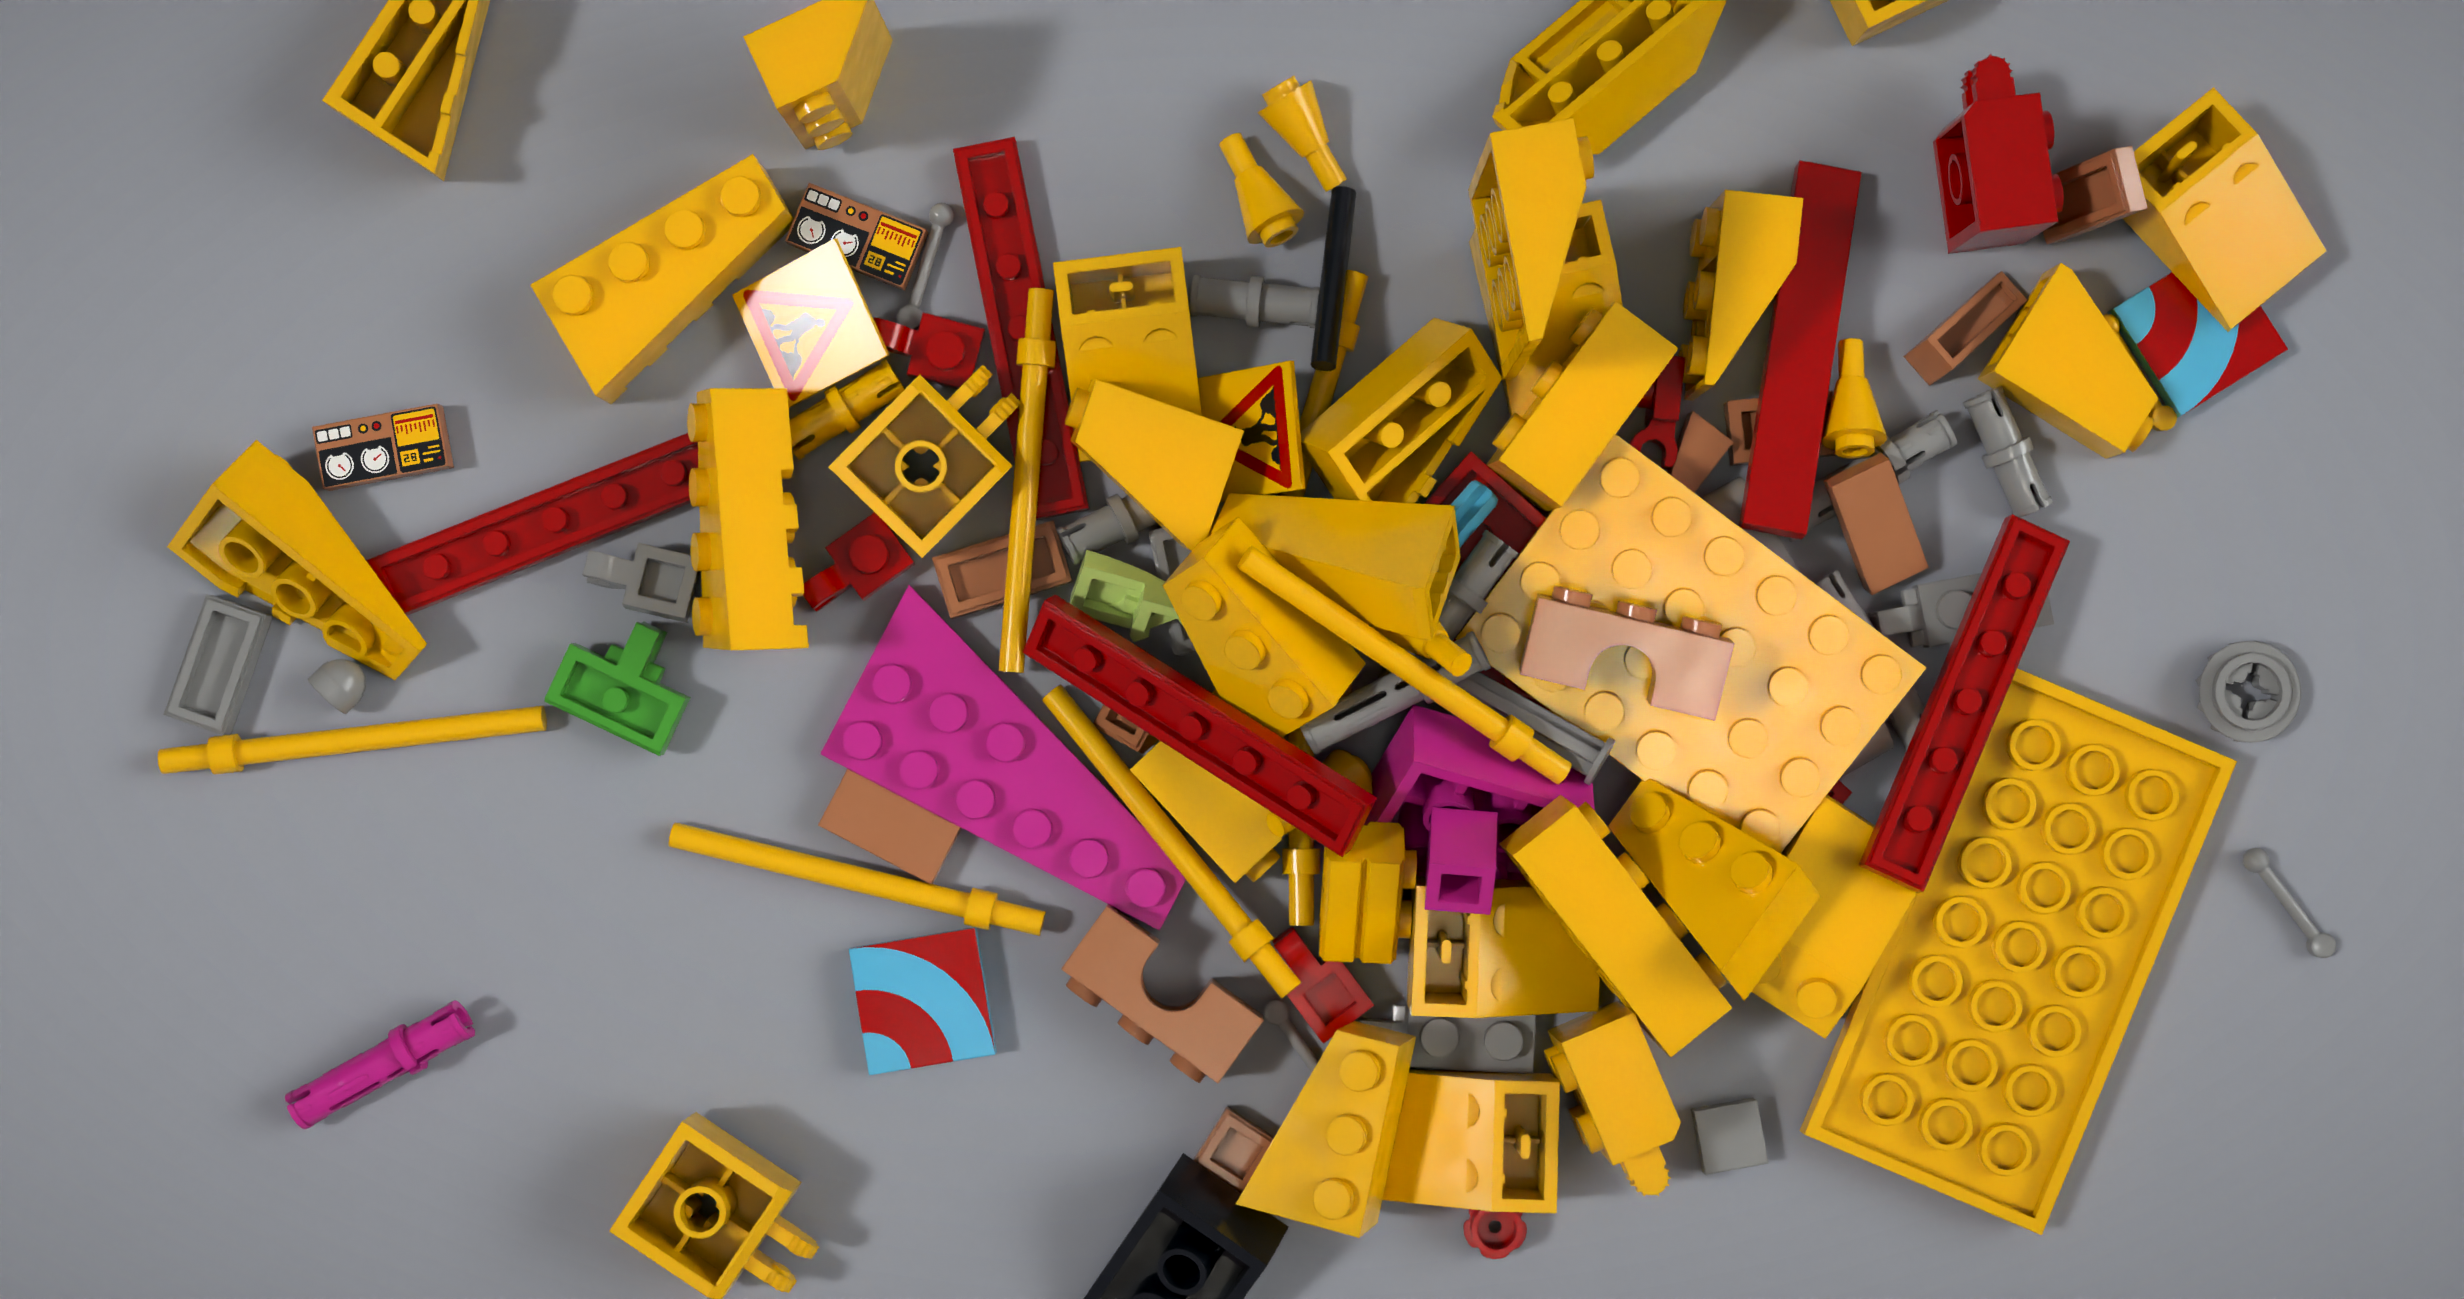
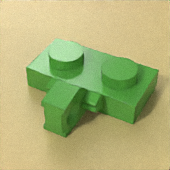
[544,622,691,756]

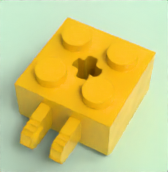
[828,365,1020,558]
[1543,1001,1681,1196]
[609,1112,819,1299]

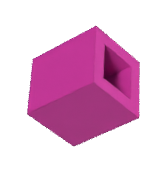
[1424,807,1498,915]

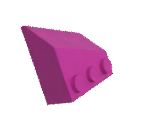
[1364,705,1595,880]

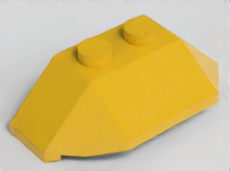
[1492,0,1727,155]

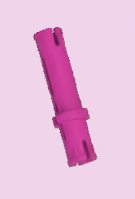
[285,1000,475,1130]

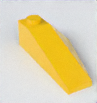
[167,440,427,680]

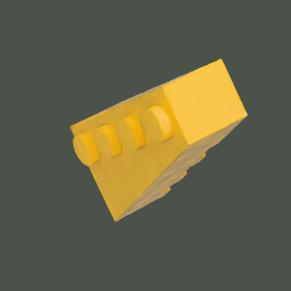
[530,154,794,404]
[687,388,809,650]
[1499,795,1732,1057]

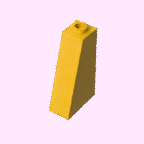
[1208,493,1461,640]

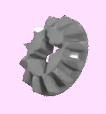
[2195,641,2301,743]

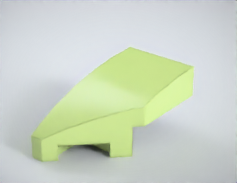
[1069,550,1182,642]

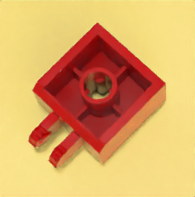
[1933,54,2064,254]

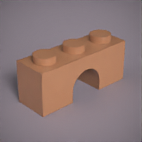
[1519,585,1735,721]
[1061,904,1264,1083]

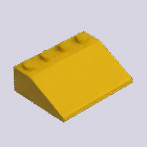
[1468,118,1594,380]

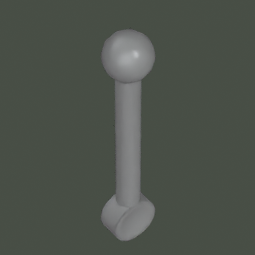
[897,203,954,330]
[2243,848,2336,958]
[1264,999,1319,1073]

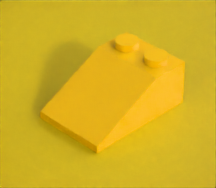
[1715,795,1917,1039]

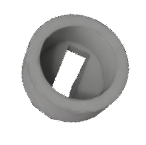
[308,659,366,714]

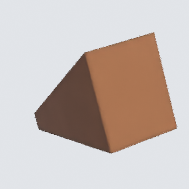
[1903,271,2027,386]
[1667,410,1733,493]

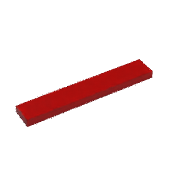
[953,137,1090,520]
[1739,160,1862,540]
[366,433,698,616]
[1858,514,2070,893]
[1022,594,1377,857]

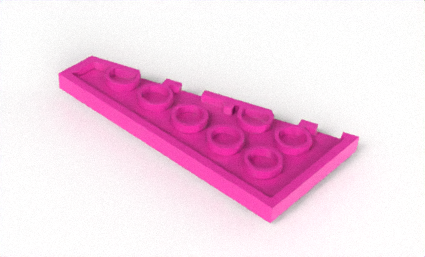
[820,585,1186,931]

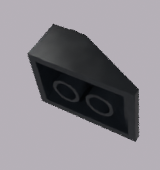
[1083,1153,1289,1299]

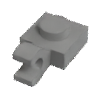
[582,543,701,623]

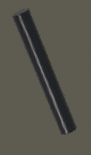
[1310,186,1356,371]

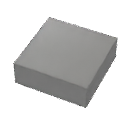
[1691,1098,1769,1175]

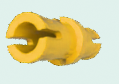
[790,358,905,460]

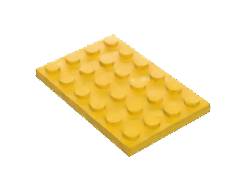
[1455,434,1927,853]

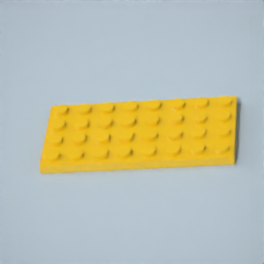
[1800,668,2237,1235]

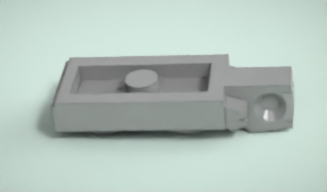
[1869,573,2054,648]
[1358,1004,1536,1074]

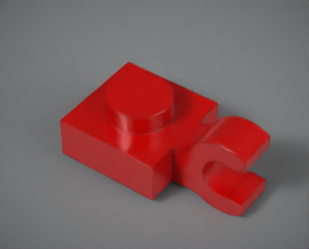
[874,312,985,390]
[1629,356,1686,470]
[803,512,915,612]
[1272,926,1375,1044]

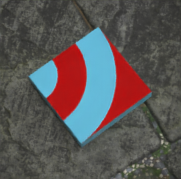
[2107,272,2288,417]
[849,927,997,1075]

